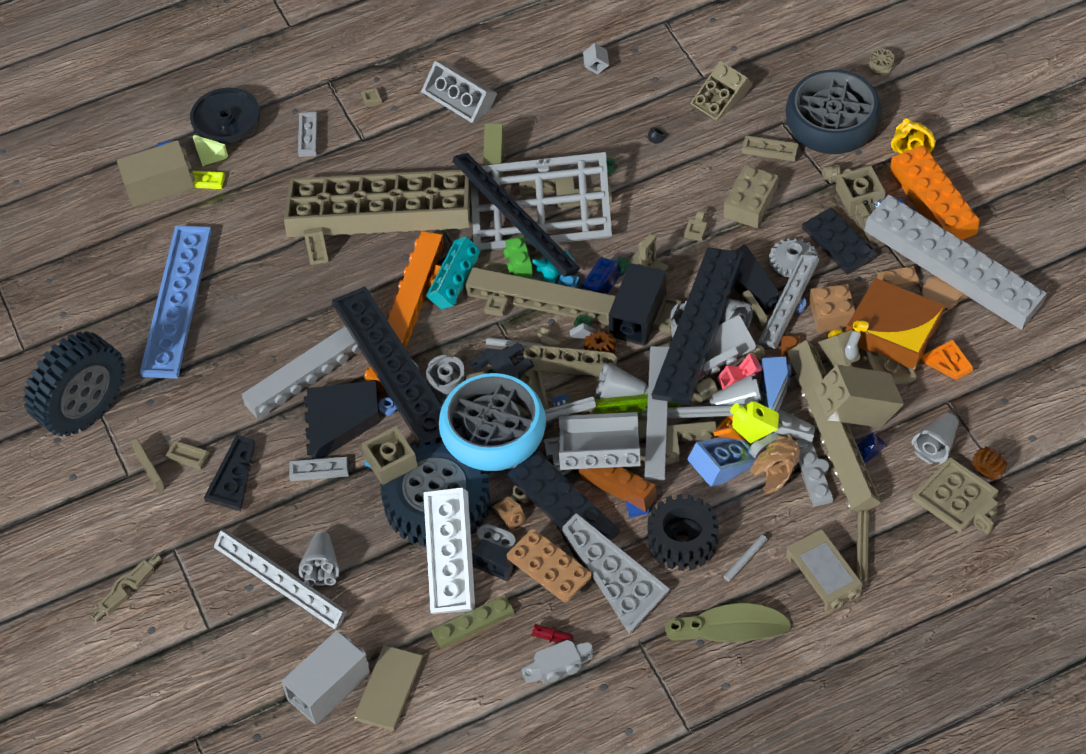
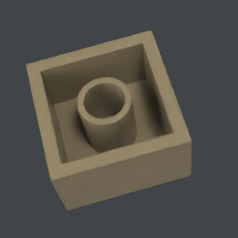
[836,166,885,215]
[361,426,418,485]

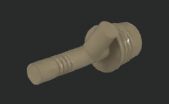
[822,165,851,183]

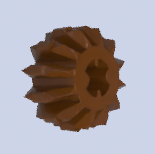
[584,329,616,354]
[972,446,1008,480]

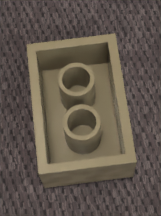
[724,165,778,228]

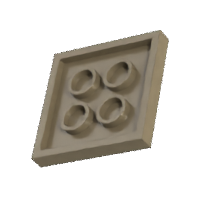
[912,457,999,533]

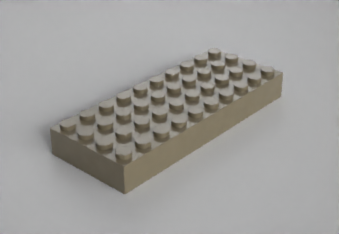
[284,170,471,238]

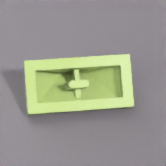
[193,135,228,166]

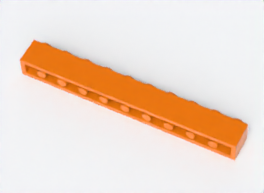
[365,231,444,391]

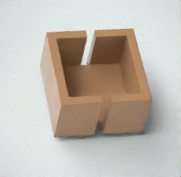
[810,284,855,333]

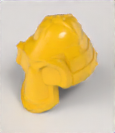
[891,118,936,154]

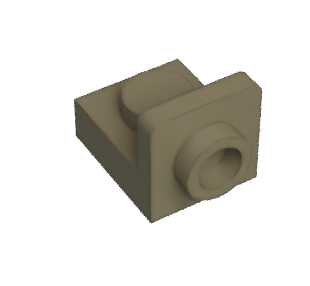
[973,498,998,535]

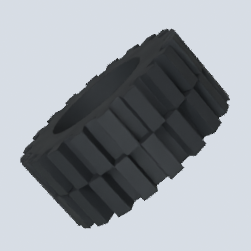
[647,494,719,571]

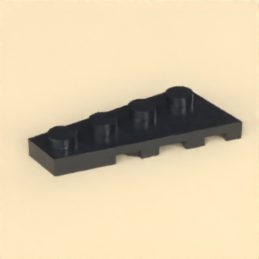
[204,435,255,512]

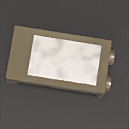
[786,529,862,612]

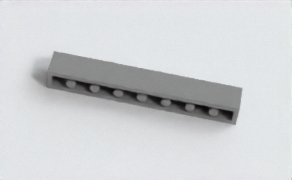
[241,326,361,419]

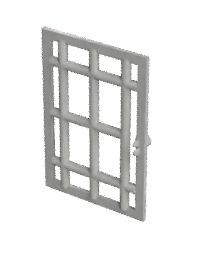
[471,152,613,251]

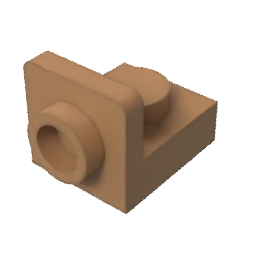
[492,496,526,530]

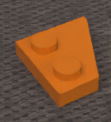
[921,339,973,380]

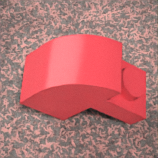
[717,354,762,389]

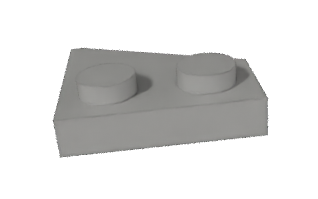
[774,409,815,442]

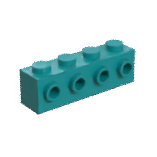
[426,236,481,310]

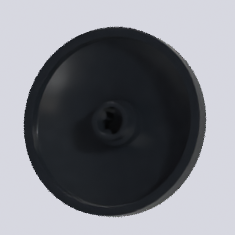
[190,87,260,144]

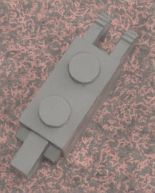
[521,640,593,684]

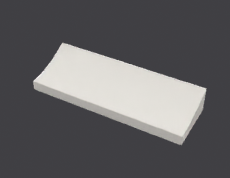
[424,488,475,614]

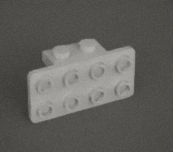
[699,316,756,379]

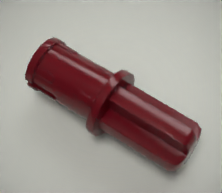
[531,623,574,643]

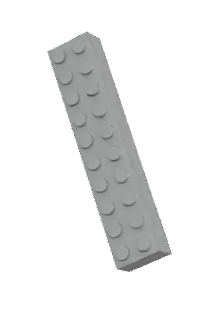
[864,194,1047,330]

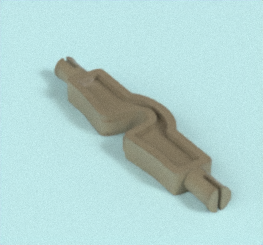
[90,553,162,622]

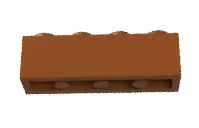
[579,467,657,512]

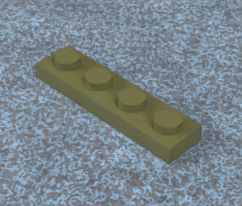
[431,595,514,650]

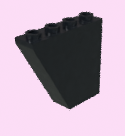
[304,380,380,459]

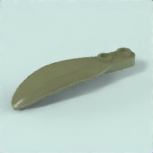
[665,603,791,642]

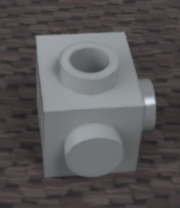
[583,43,609,75]

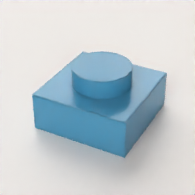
[558,274,580,288]

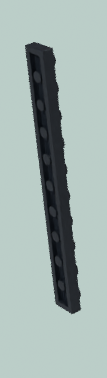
[452,153,580,277]

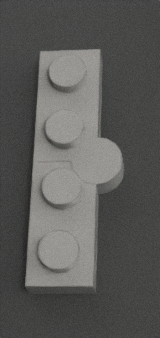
[792,437,833,507]

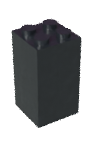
[608,263,666,346]

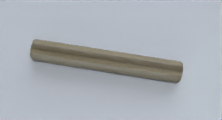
[856,511,869,584]

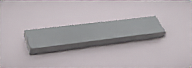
[758,255,819,349]

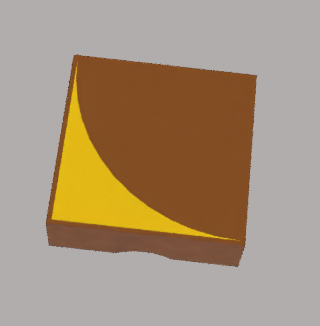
[845,278,946,370]

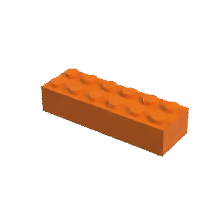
[890,145,979,240]

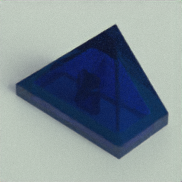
[857,432,887,464]

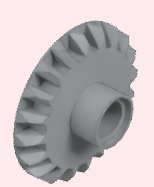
[769,237,817,278]

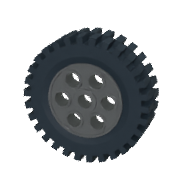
[23,331,126,437]
[380,439,490,547]

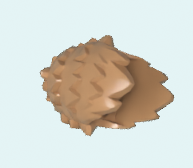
[750,434,800,494]

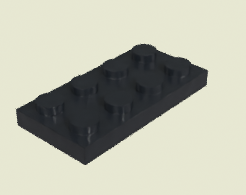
[802,207,877,275]

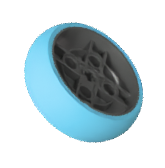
[439,373,546,471]

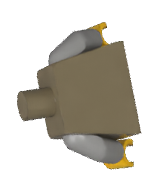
[818,320,869,369]

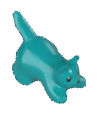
[533,250,575,283]

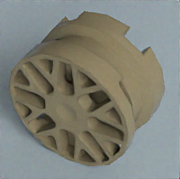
[869,49,894,76]

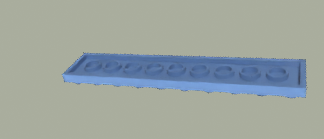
[140,226,212,379]

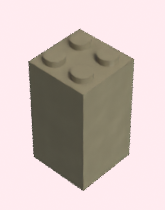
[117,140,195,208]
[814,364,904,428]

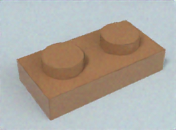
[877,266,919,288]

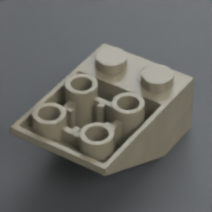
[690,61,753,121]

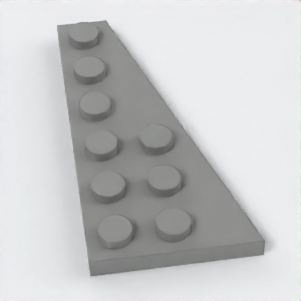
[562,513,670,635]

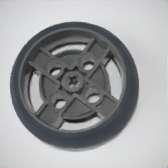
[785,69,882,154]

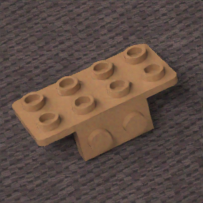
[507,529,591,602]

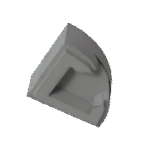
[570,323,596,339]

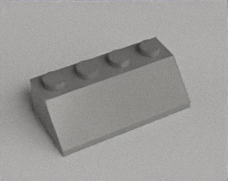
[421,61,497,123]

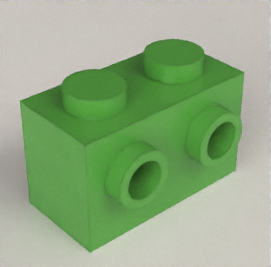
[503,236,533,279]

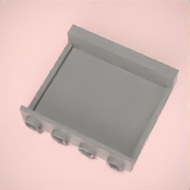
[559,412,640,470]

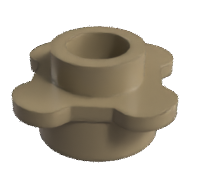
[510,485,529,504]

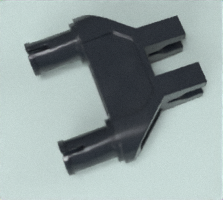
[468,342,535,380]

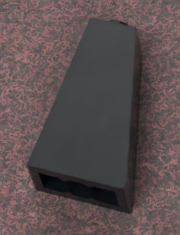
[733,244,779,313]

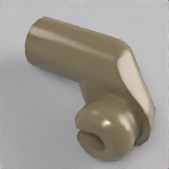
[538,327,561,347]

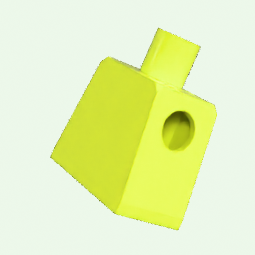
[730,401,779,443]

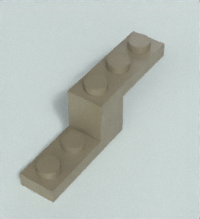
[519,177,612,208]
[631,421,716,467]

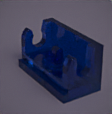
[582,257,621,294]

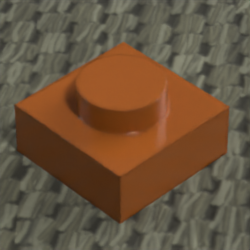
[781,336,800,356]

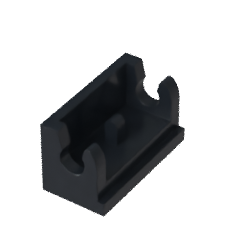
[472,539,517,582]

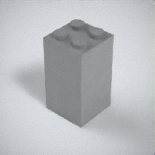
[281,630,370,725]

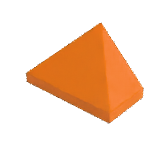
[713,416,746,441]

